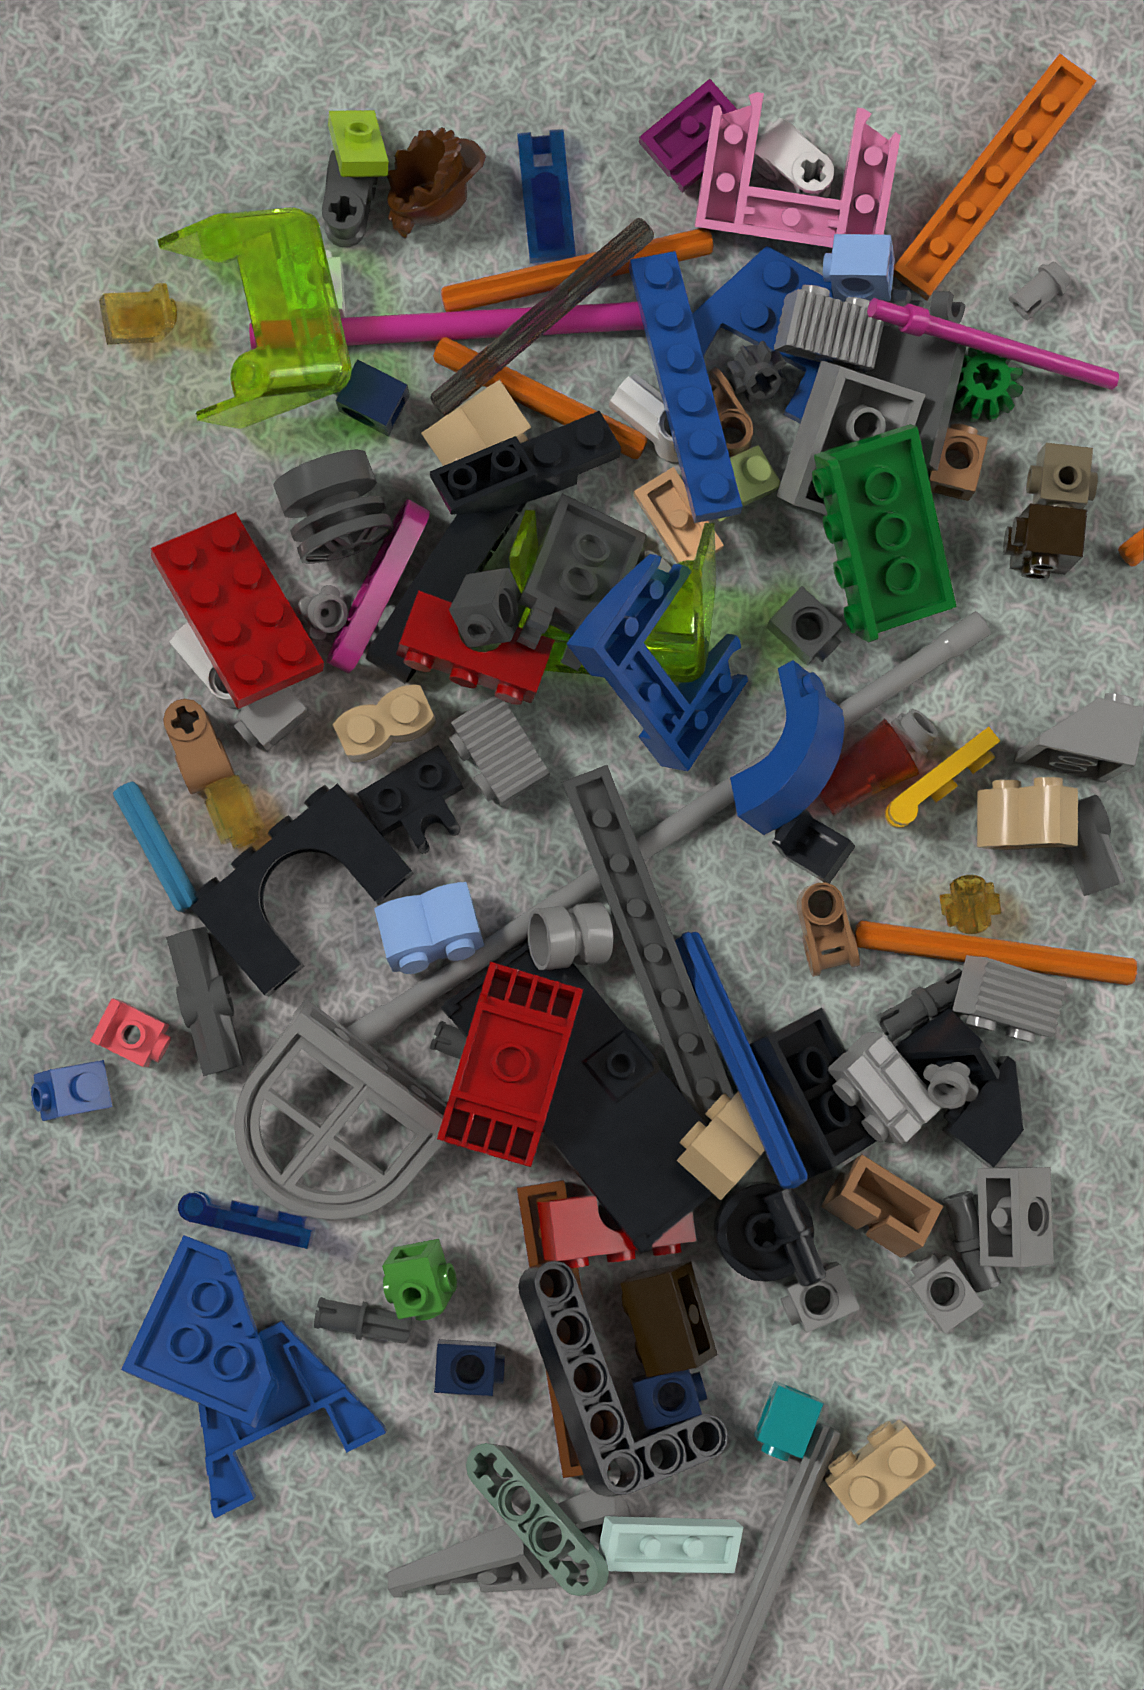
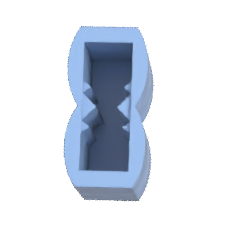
[374,882,485,974]

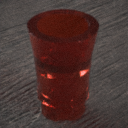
[819,718,920,816]

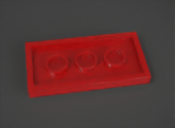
[151,512,324,709]

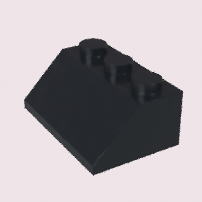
[750,1007,877,1179]

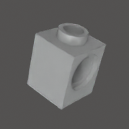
[906,1254,985,1334]
[780,1262,860,1333]

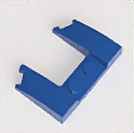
[566,554,748,771]

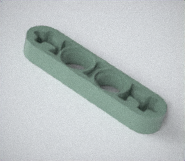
[466,1443,609,1596]

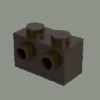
[1003,503,1087,579]
[620,1261,718,1377]

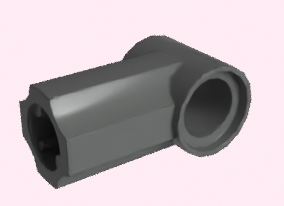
[1062,795,1125,896]

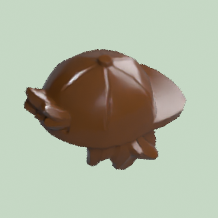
[387,127,486,239]

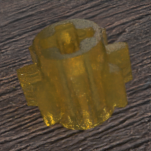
[940,875,1001,934]

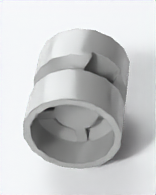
[527,902,613,971]

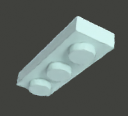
[598,1516,744,1573]

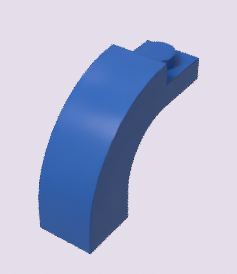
[730,660,844,835]

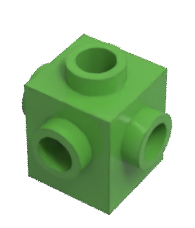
[382,1239,457,1321]

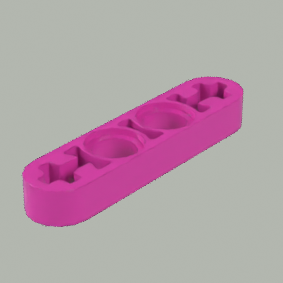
[326,499,430,674]

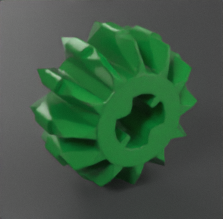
[953,347,1024,423]

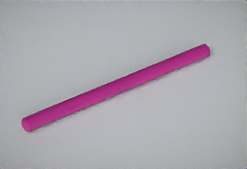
[249,302,644,351]

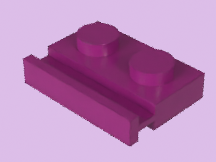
[639,79,737,193]

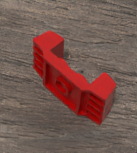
[437,961,583,1167]

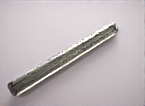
[430,218,654,416]

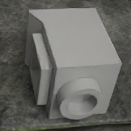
[234,687,311,751]

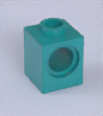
[754,1381,824,1462]

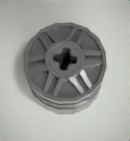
[273,449,394,564]

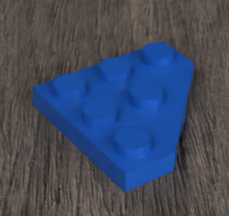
[121,1235,276,1428]

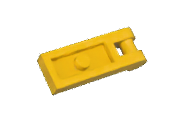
[884,726,1000,828]

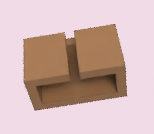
[821,1154,943,1258]

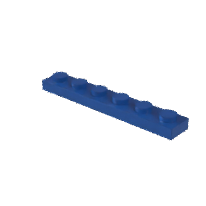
[629,251,743,523]

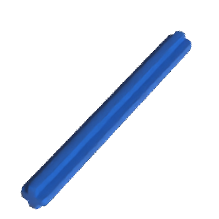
[675,931,808,1189]

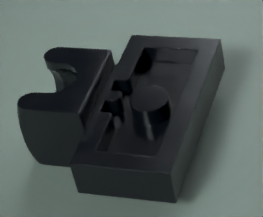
[357,745,464,854]

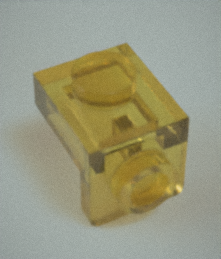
[99,283,177,345]

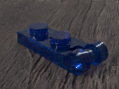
[517,129,576,263]
[178,1191,316,1249]

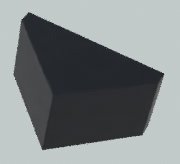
[895,1008,1000,1085]

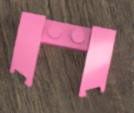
[694,92,901,248]

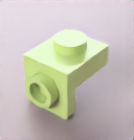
[718,445,781,521]

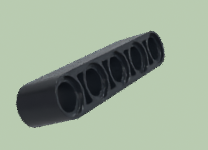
[365,502,527,684]

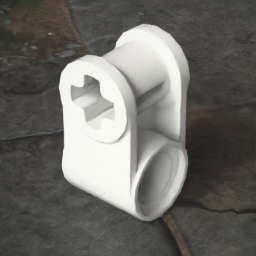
[752,118,834,198]

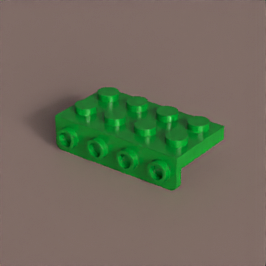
[812,424,957,643]

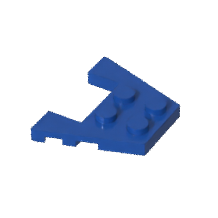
[692,246,845,424]
[198,1320,387,1518]

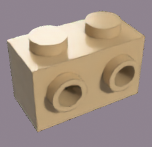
[823,1419,936,1526]

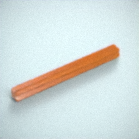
[433,338,648,459]

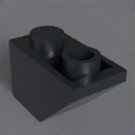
[942,1056,1024,1168]

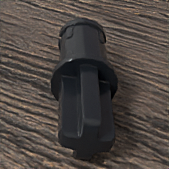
[763,1188,826,1287]

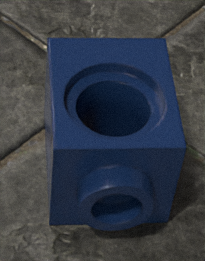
[333,359,410,437]
[434,1339,505,1396]
[631,1369,708,1431]

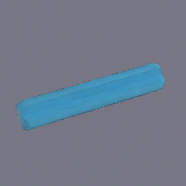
[113,781,198,912]

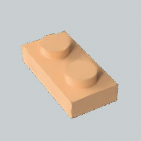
[633,467,724,569]

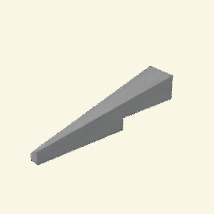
[388,1481,648,1598]

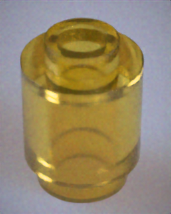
[204,775,265,849]

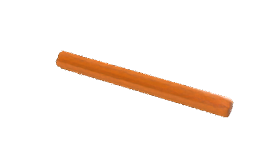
[441,228,714,312]
[854,921,1137,985]

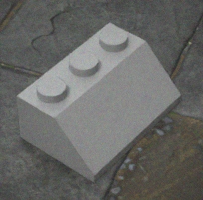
[776,360,926,515]
[1013,693,1144,782]

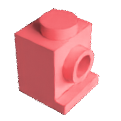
[90,998,171,1067]

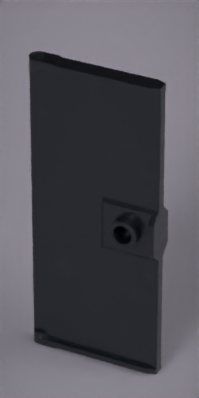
[441,942,714,1254]

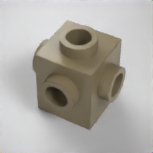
[1026,443,1098,509]

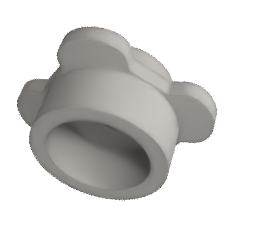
[298,585,348,640]
[891,709,938,755]
[923,1062,978,1109]

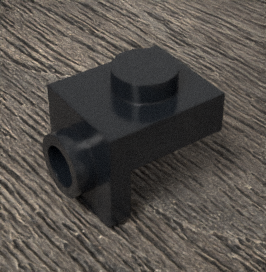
[772,809,855,884]

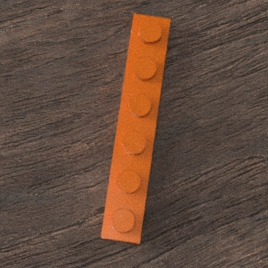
[893,53,1096,301]

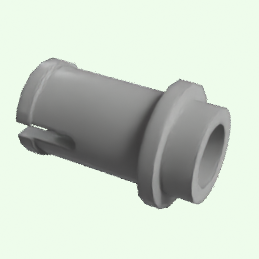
[1009,262,1070,320]

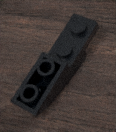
[430,410,621,515]

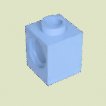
[823,234,895,301]

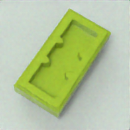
[328,110,389,177]

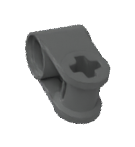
[322,150,378,247]

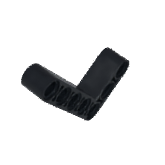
[518,1261,728,1496]

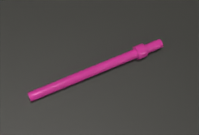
[867,298,1119,390]

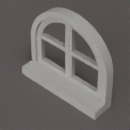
[234,999,447,1220]

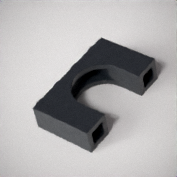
[190,783,414,997]

